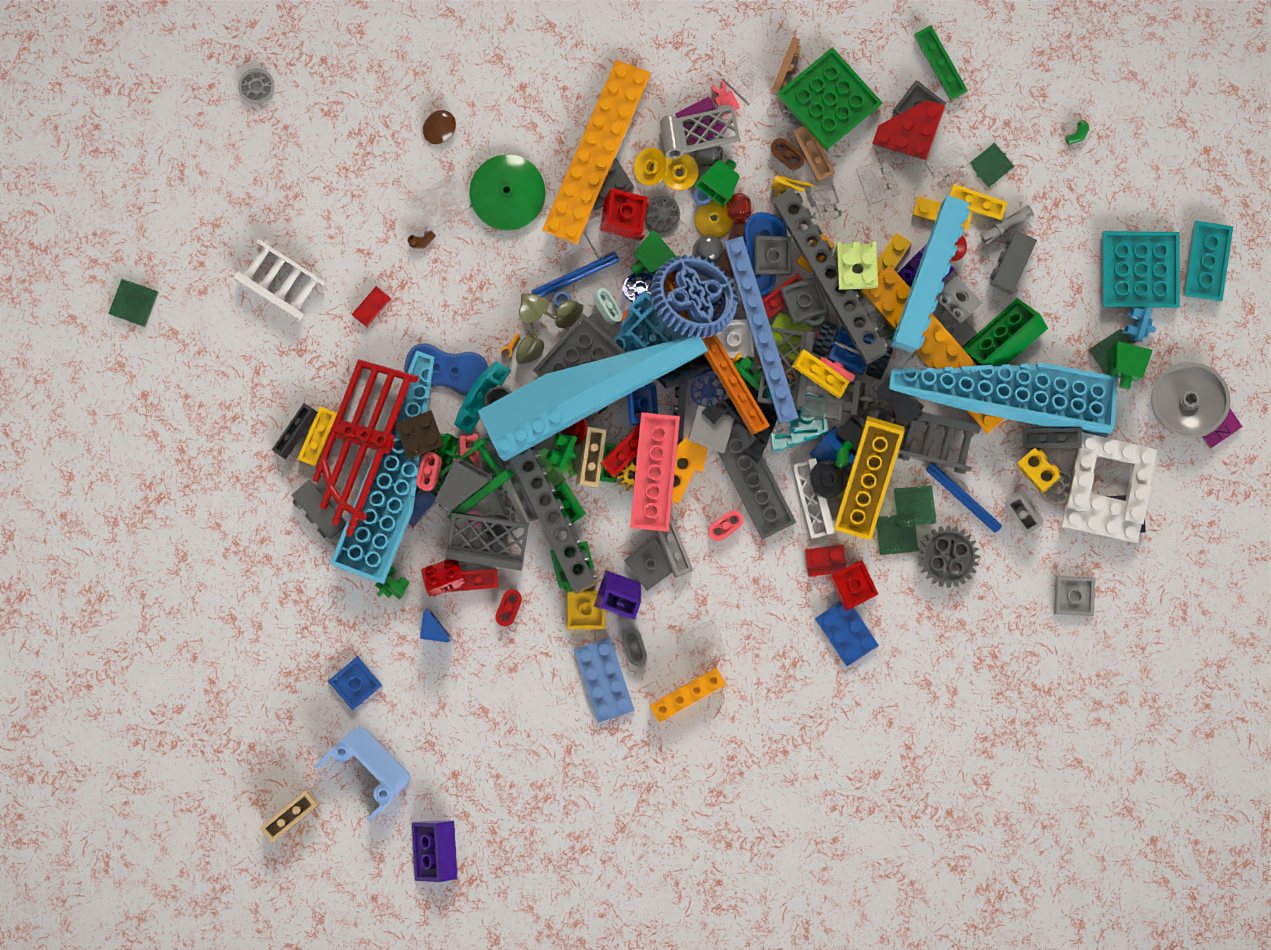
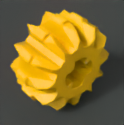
[617,459,636,492]

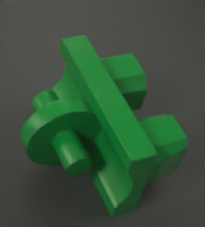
[734,356,762,391]
[432,433,460,470]
[545,433,579,470]
[375,566,409,600]

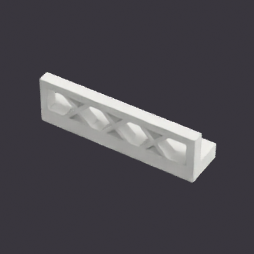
[792,458,835,539]

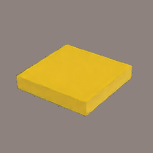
[567,591,606,629]

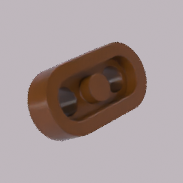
[770,138,805,170]

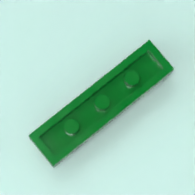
[914,25,968,101]

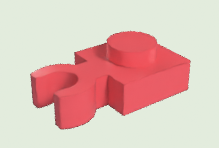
[712,80,740,117]

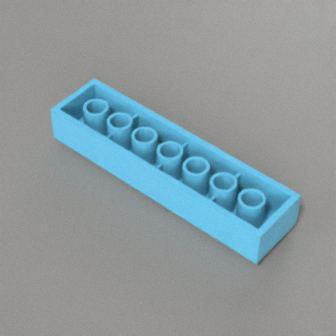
[890,195,970,353]

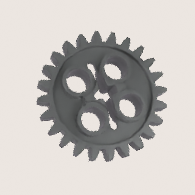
[917,525,980,588]

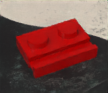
[805,544,846,577]

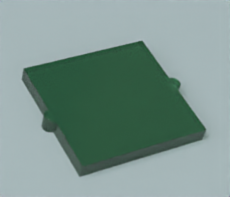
[969,142,1014,188]

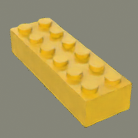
[834,416,905,540]

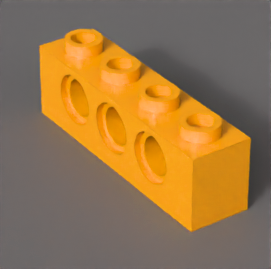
[649,667,726,723]

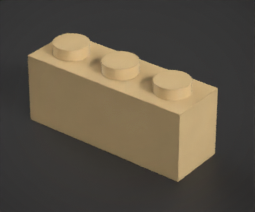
[575,427,607,488]
[260,789,320,843]

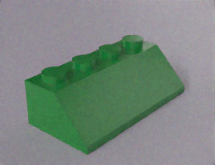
[962,298,1048,366]

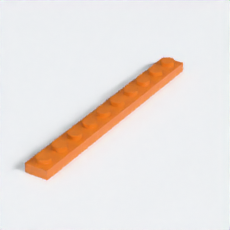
[663,271,770,435]

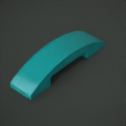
[454,361,512,435]

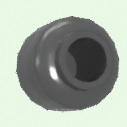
[694,145,723,166]

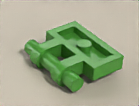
[537,443,577,487]

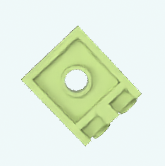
[833,241,878,290]

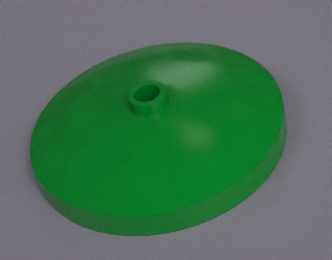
[469,155,546,231]

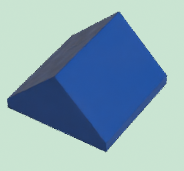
[627,385,658,425]
[809,426,856,471]
[420,609,453,642]

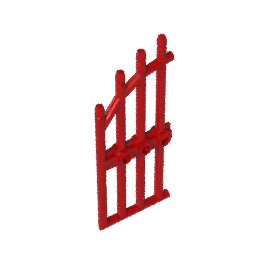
[312,359,419,536]

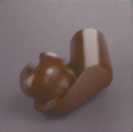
[407,230,436,249]

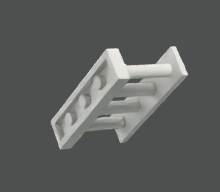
[233,239,325,321]

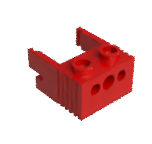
[599,188,649,241]

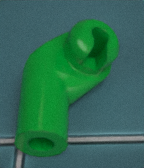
[1065,120,1089,145]
[835,441,853,468]

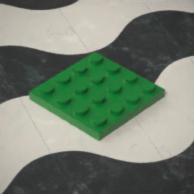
[776,47,883,151]

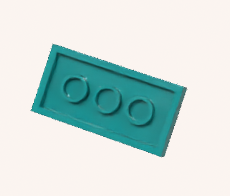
[1183,220,1234,302]

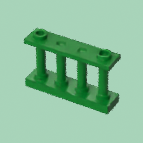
[427,438,515,521]

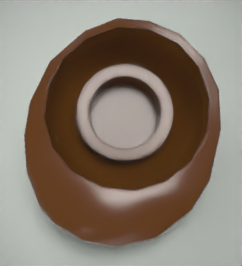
[423,110,456,144]

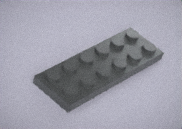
[718,423,797,540]

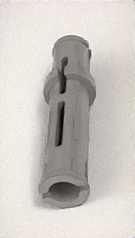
[980,205,1034,245]

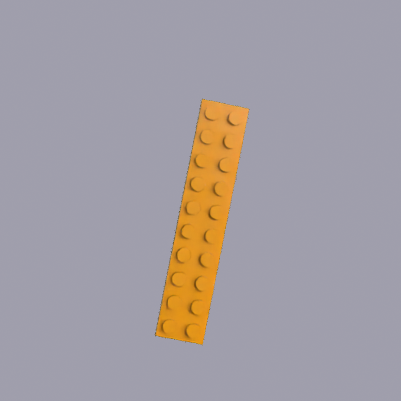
[542,59,651,245]
[861,265,1005,434]

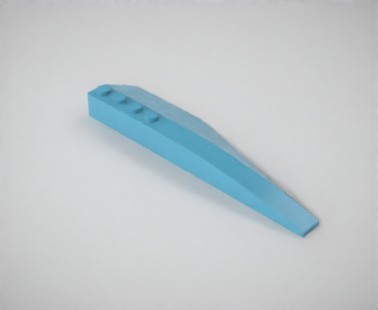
[478,335,708,462]
[330,351,435,584]
[889,363,1118,438]

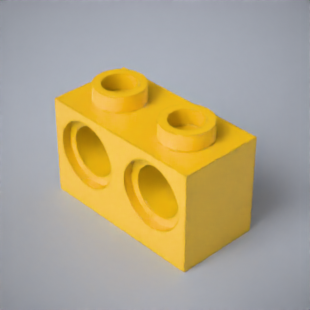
[1017,448,1061,494]

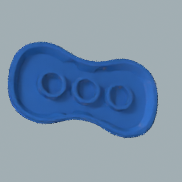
[734,212,787,296]
[404,343,488,396]

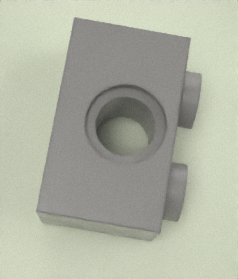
[936,276,982,324]
[1004,489,1044,535]

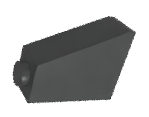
[434,458,493,510]

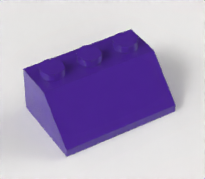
[412,820,458,882]

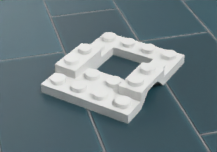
[1061,433,1158,543]

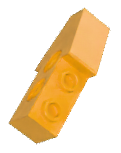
[672,435,708,505]

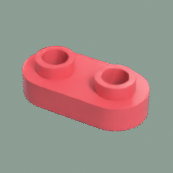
[416,452,442,491]
[708,510,743,541]

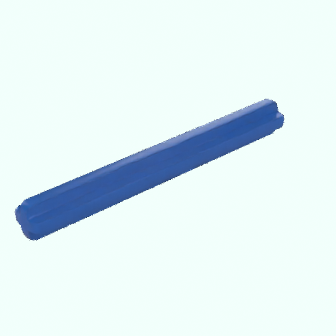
[531,252,619,297]
[926,463,1002,533]

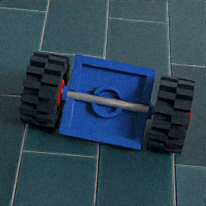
[812,320,893,380]

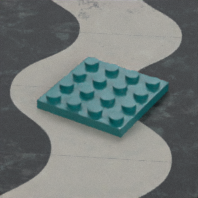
[1102,231,1180,309]

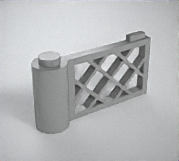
[659,104,741,159]

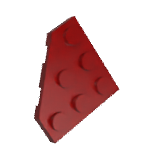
[872,100,946,161]

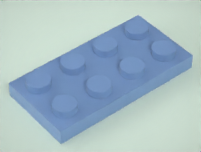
[574,637,635,723]

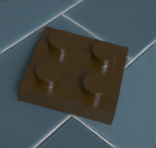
[395,410,445,460]

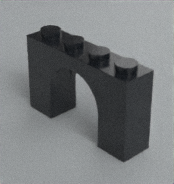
[836,376,925,451]

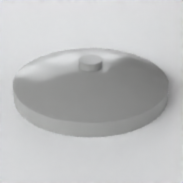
[1151,362,1230,438]

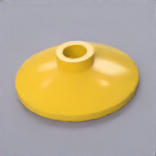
[634,148,667,186]
[662,153,699,191]
[695,201,733,238]

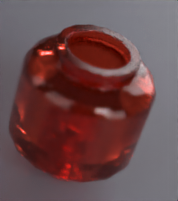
[727,193,752,223]

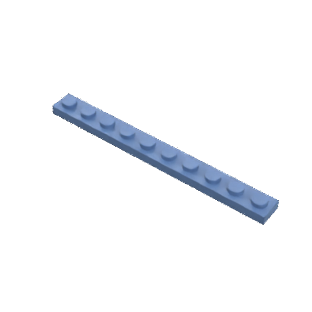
[724,236,798,424]

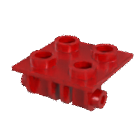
[421,559,465,597]

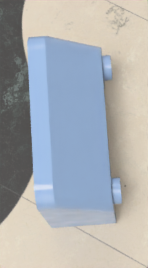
[315,727,410,822]

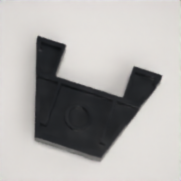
[702,386,778,463]

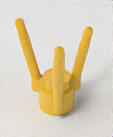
[771,175,819,212]

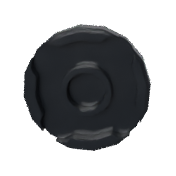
[808,460,847,499]

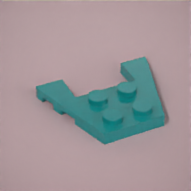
[764,382,828,453]

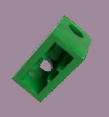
[694,159,740,207]
[630,230,677,276]
[1111,341,1153,389]

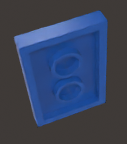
[815,601,879,667]

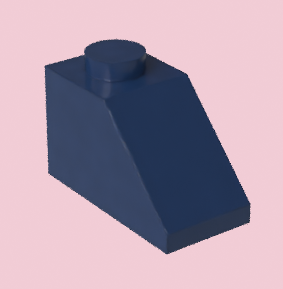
[408,489,437,528]

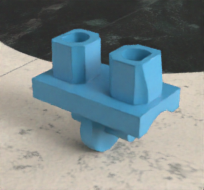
[1122,307,1156,343]

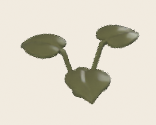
[516,294,584,364]

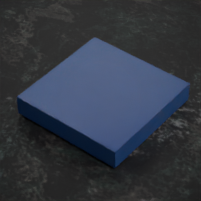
[328,656,383,711]

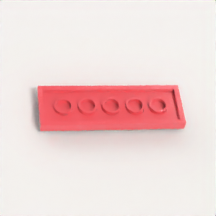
[630,413,680,532]

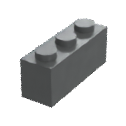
[989,230,1037,294]
[292,480,347,539]

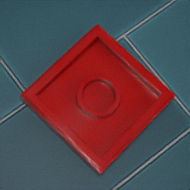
[829,560,879,611]

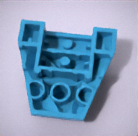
[614,290,688,352]

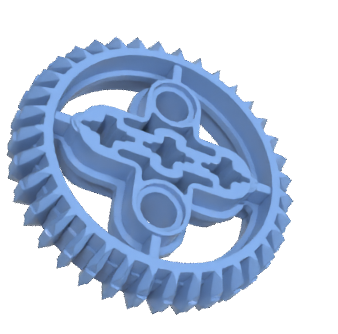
[650,254,738,339]

